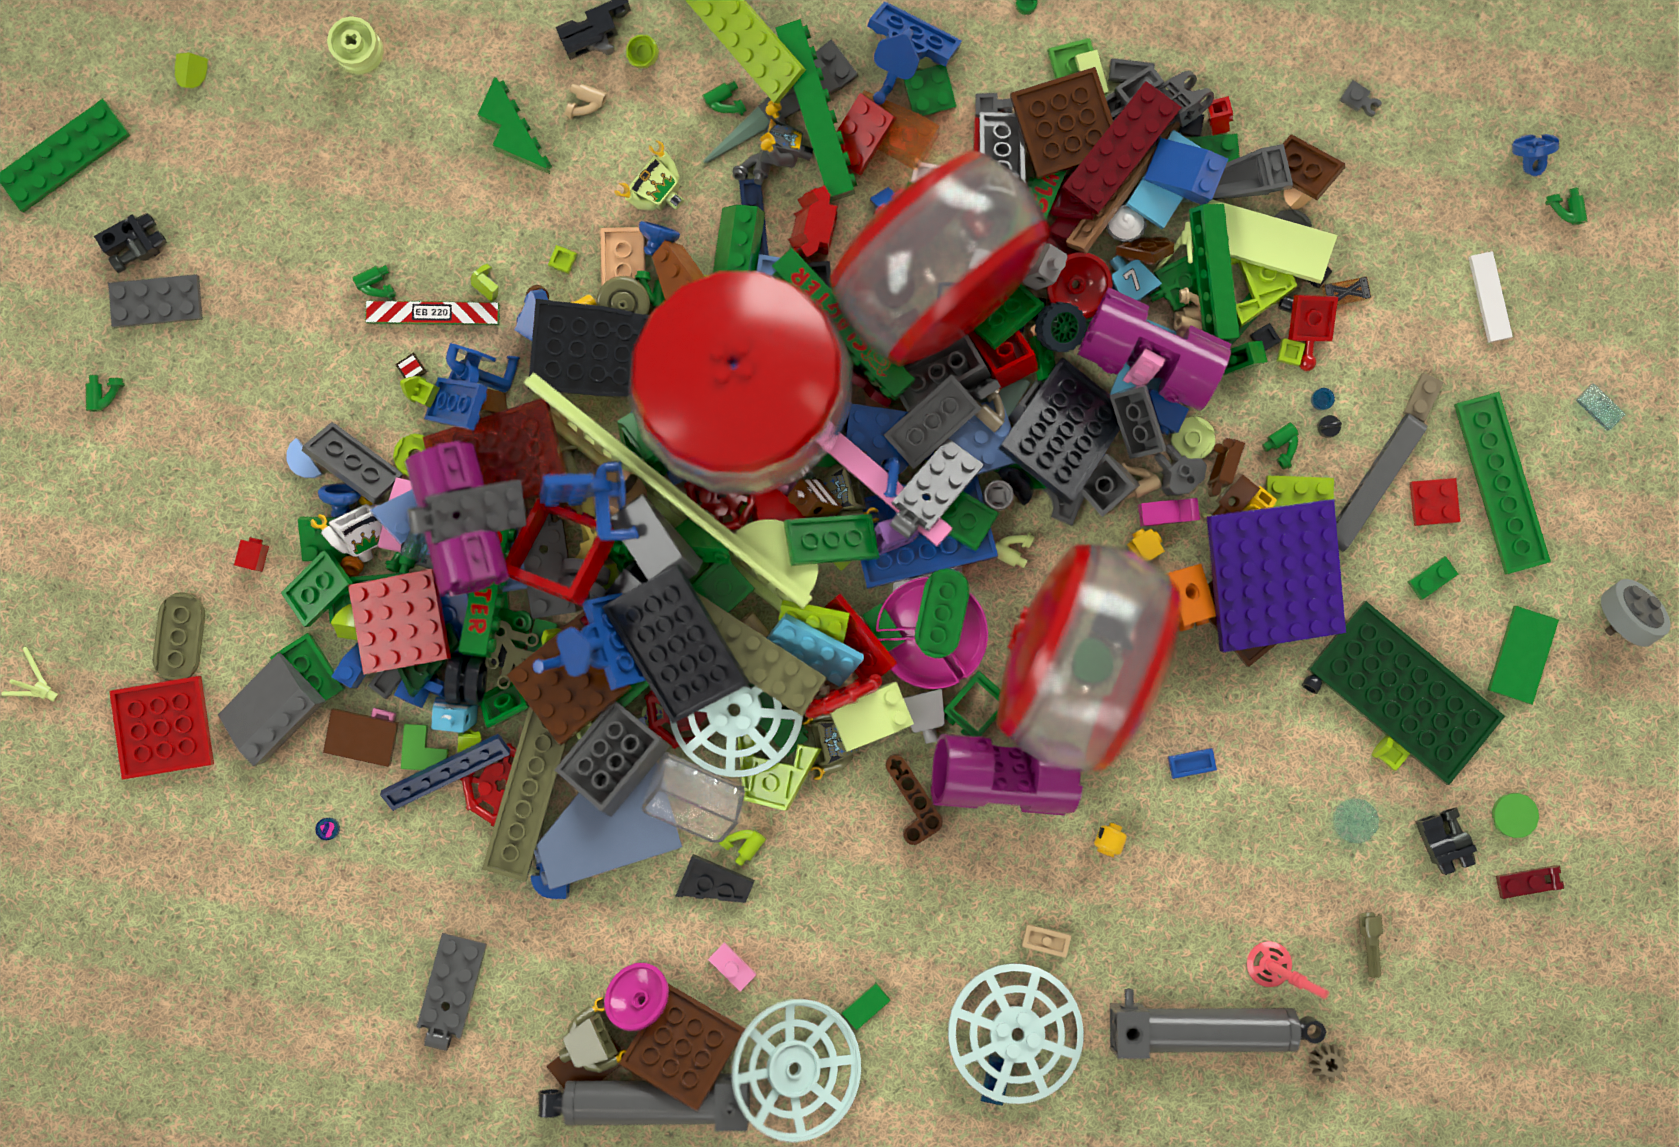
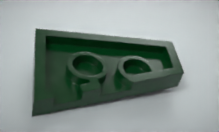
[397,623,460,697]

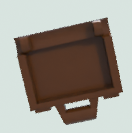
[1207,438,1245,497]

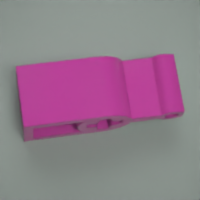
[1138,498,1200,527]

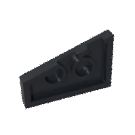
[675,854,755,903]

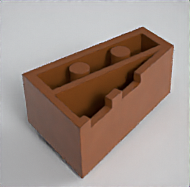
[652,240,705,300]

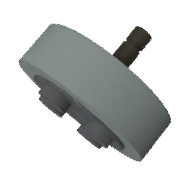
[1601,579,1671,647]

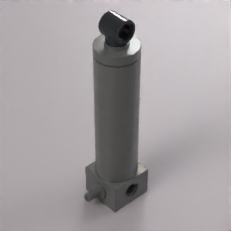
[1110,988,1326,1059]
[538,1073,750,1131]

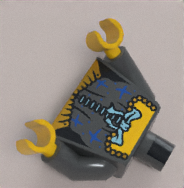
[760,100,813,168]

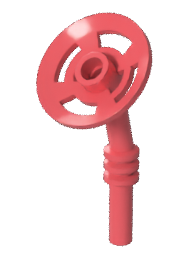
[1247,941,1329,999]

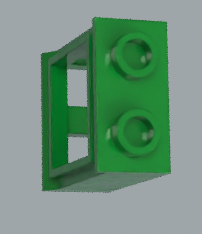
[617,410,669,477]
[943,670,1001,737]

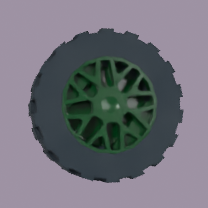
[1035,302,1087,352]

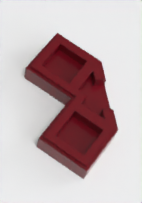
[842,364,892,407]

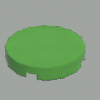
[1492,793,1539,838]

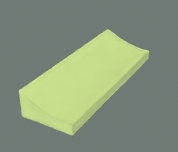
[1207,200,1338,284]

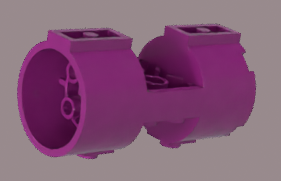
[1077,288,1232,411]
[405,441,509,596]
[930,734,1084,816]

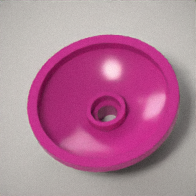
[604,963,669,1031]

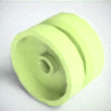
[327,16,384,75]

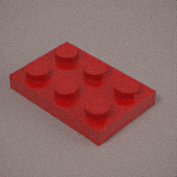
[836,93,897,175]

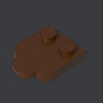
[1116,237,1174,265]

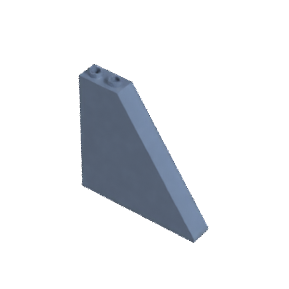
[534,717,682,889]

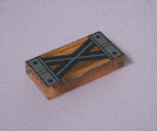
[1322,276,1372,306]

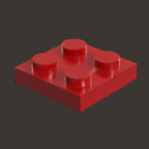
[1410,478,1461,526]

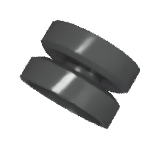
[557,558,611,602]

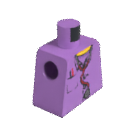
[874,518,919,555]

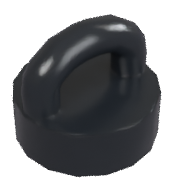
[1317,415,1342,438]

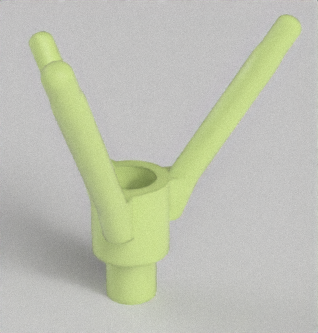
[1153,222,1193,273]
[1,647,58,702]

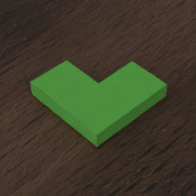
[401,724,449,770]

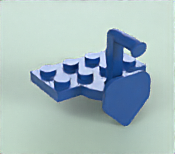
[867,1,962,105]
[424,343,520,430]
[845,404,934,498]
[539,462,639,541]
[533,593,646,690]

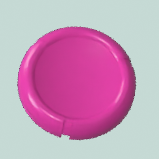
[876,577,988,689]

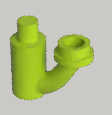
[718,830,766,866]

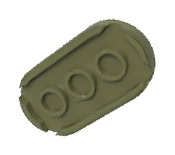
[152,592,205,681]

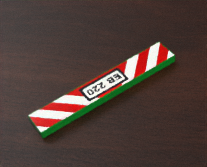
[365,300,500,326]

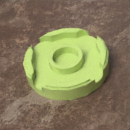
[1170,417,1215,459]

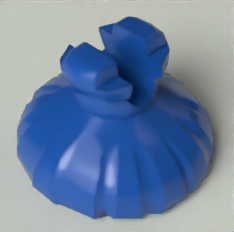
[639,221,680,256]
[318,483,361,517]

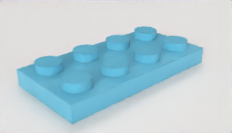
[766,613,864,687]

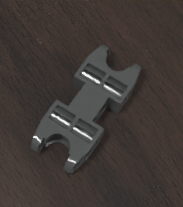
[1113,71,1214,150]

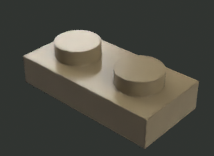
[1402,373,1444,422]

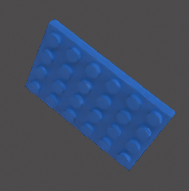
[860,476,998,589]

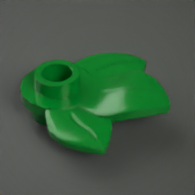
[496,608,533,649]

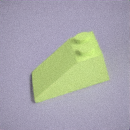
[831,682,914,751]

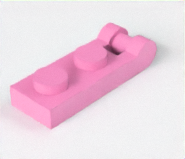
[1123,348,1166,386]

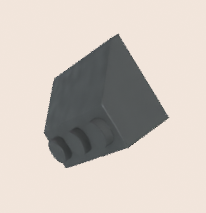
[1110,384,1166,459]

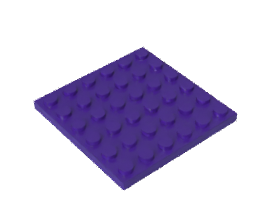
[1206,499,1346,652]

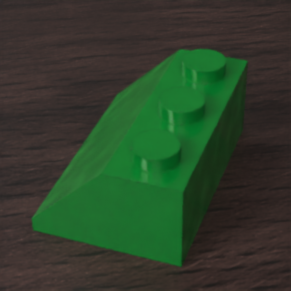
[713,204,765,273]

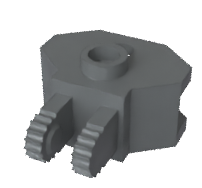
[1154,444,1207,496]

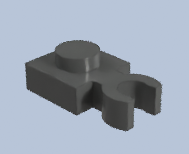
[1339,80,1382,117]

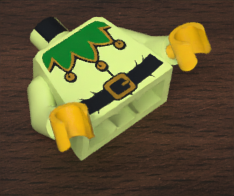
[614,140,684,211]

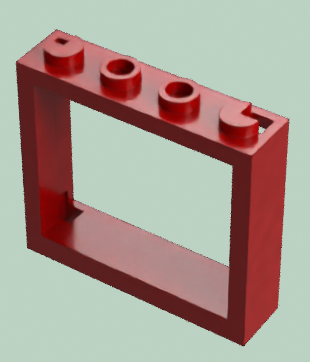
[505,499,615,607]

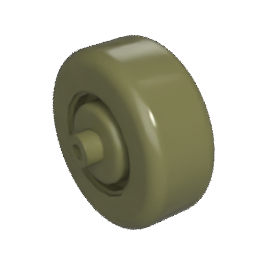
[596,276,650,315]

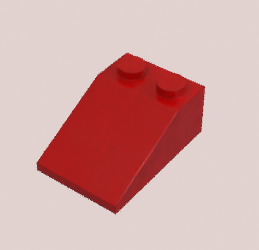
[968,330,1038,389]

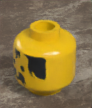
[1094,822,1127,858]

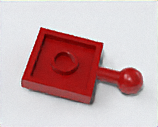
[1288,295,1338,371]

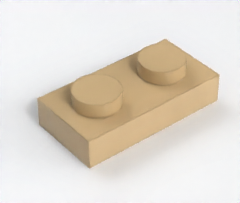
[1021,923,1071,958]

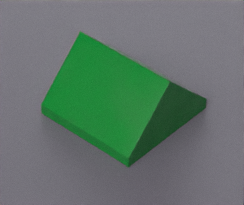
[480,681,529,728]

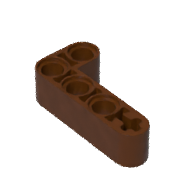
[885,754,943,845]

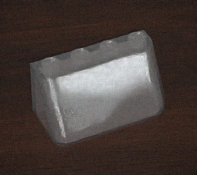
[642,752,746,843]

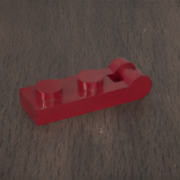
[1496,865,1564,899]

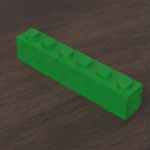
[1189,204,1239,341]

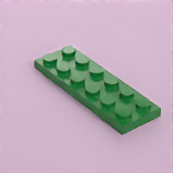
[0,98,131,213]

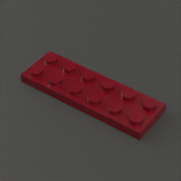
[1062,81,1182,215]

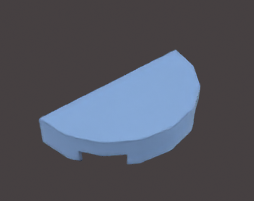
[286,438,323,478]

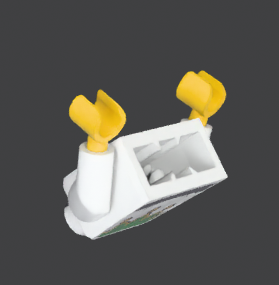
[310,495,382,562]

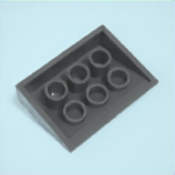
[218,653,326,767]
[555,701,670,817]

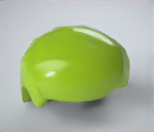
[626,34,659,69]

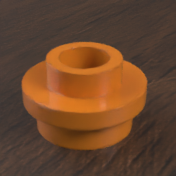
[341,556,364,576]

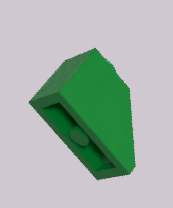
[1223,341,1268,376]

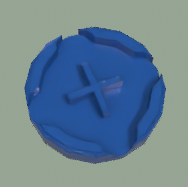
[1512,134,1559,176]

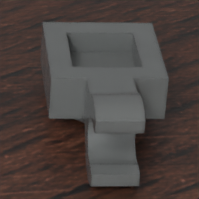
[975,93,1013,118]

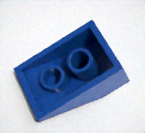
[1143,138,1228,205]

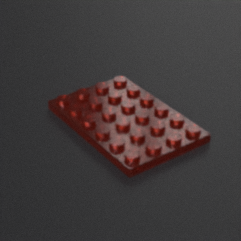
[423,398,567,500]

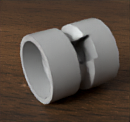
[982,480,1014,512]

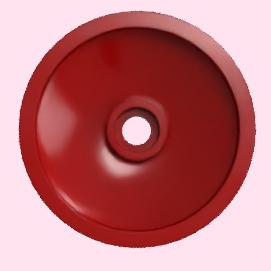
[1047,252,1112,318]

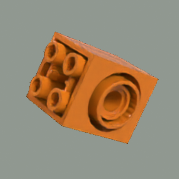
[1139,563,1216,632]

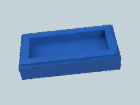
[1167,748,1217,779]

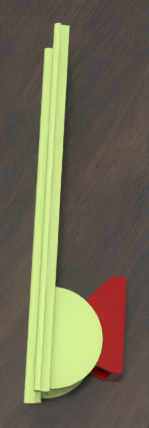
[524,373,818,612]

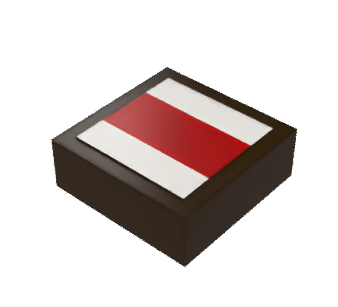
[395,352,427,379]

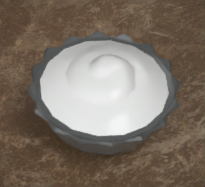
[1106,203,1147,243]

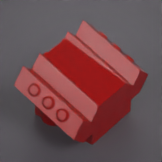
[784,185,838,259]

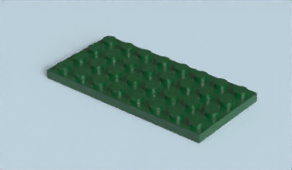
[1307,601,1505,785]

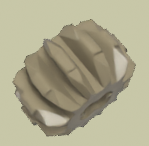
[1308,1043,1349,1083]

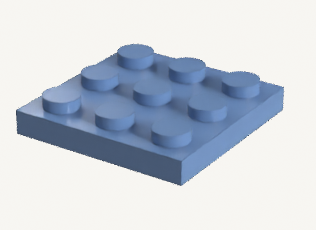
[949,400,1016,476]

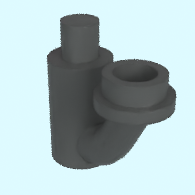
[732,149,772,185]

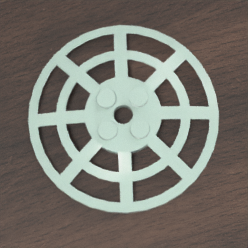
[670,685,804,777]
[948,963,1084,1104]
[732,999,861,1142]

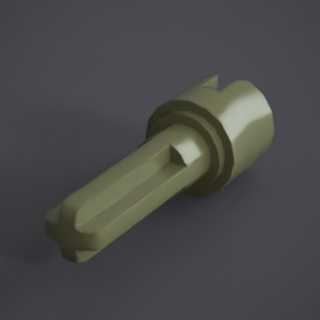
[1358,912,1383,978]

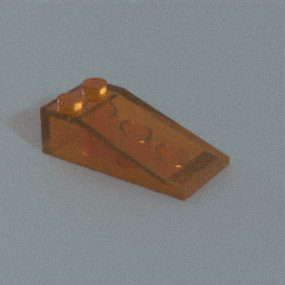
[862,90,940,171]

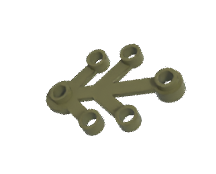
[485,621,539,689]

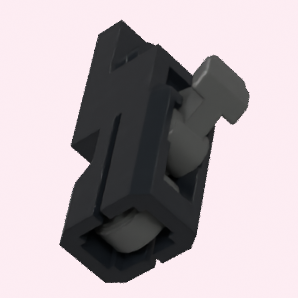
[555,0,631,60]

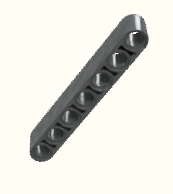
[1336,413,1428,552]

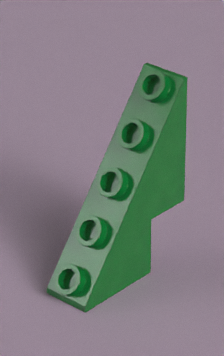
[477,77,552,174]
[621,518,731,563]

